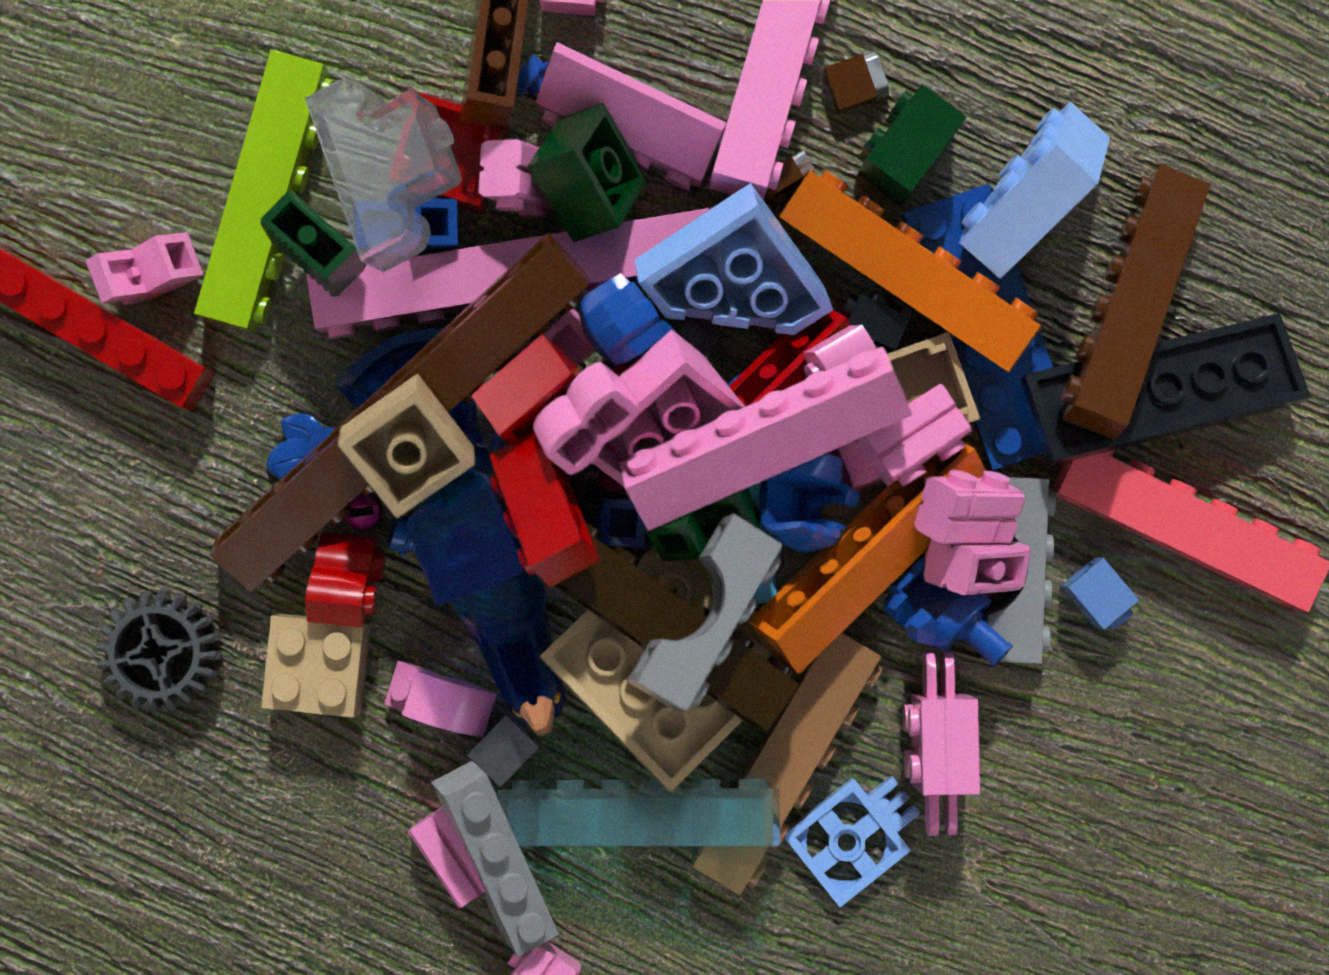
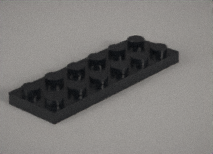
[1021,313,1311,466]

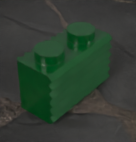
[261,191,366,297]

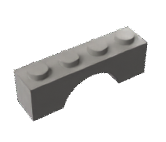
[980,477,1056,664]
[627,514,783,712]
[431,761,559,957]

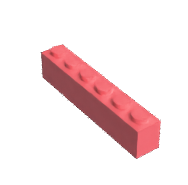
[1052,450,1329,613]

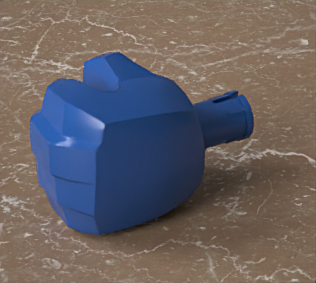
[578,274,677,366]
[760,453,860,553]
[881,556,1013,667]

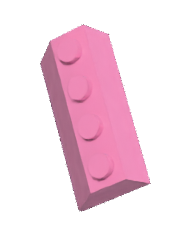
[536,42,726,190]

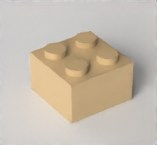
[338,374,475,518]
[261,613,371,718]

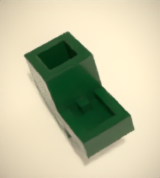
[644,488,761,562]

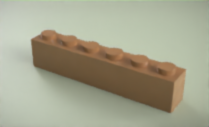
[692,633,882,896]

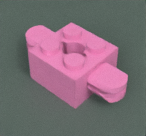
[903,650,980,836]

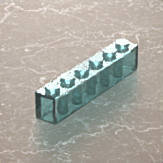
[498,779,780,846]

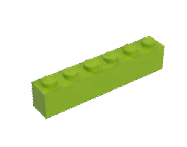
[194,49,334,333]

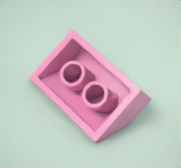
[591,330,745,486]

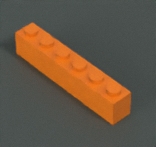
[779,170,1042,372]
[748,443,986,675]

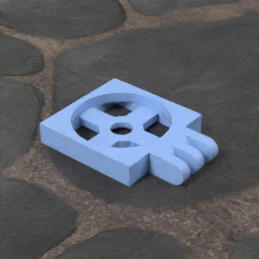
[784,776,921,907]

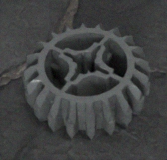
[95,589,222,714]

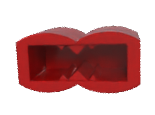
[305,532,385,628]

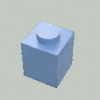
[1060,557,1139,630]

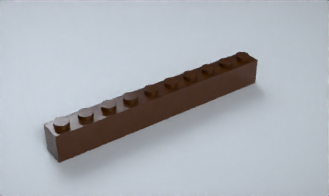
[210,233,589,593]

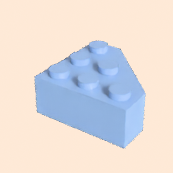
[959,102,1110,279]
[634,183,833,335]

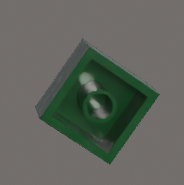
[857,84,967,207]
[527,103,648,242]

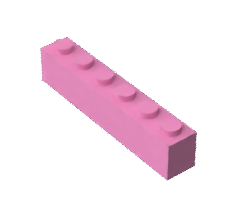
[709,0,830,200]
[619,346,913,531]

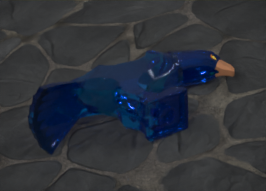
[335,327,566,736]

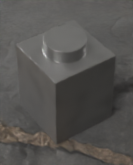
[467,712,541,787]

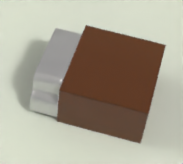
[823,52,889,114]
[763,150,814,204]

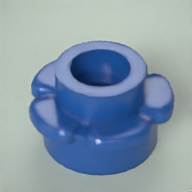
[516,55,549,97]
[387,514,423,558]

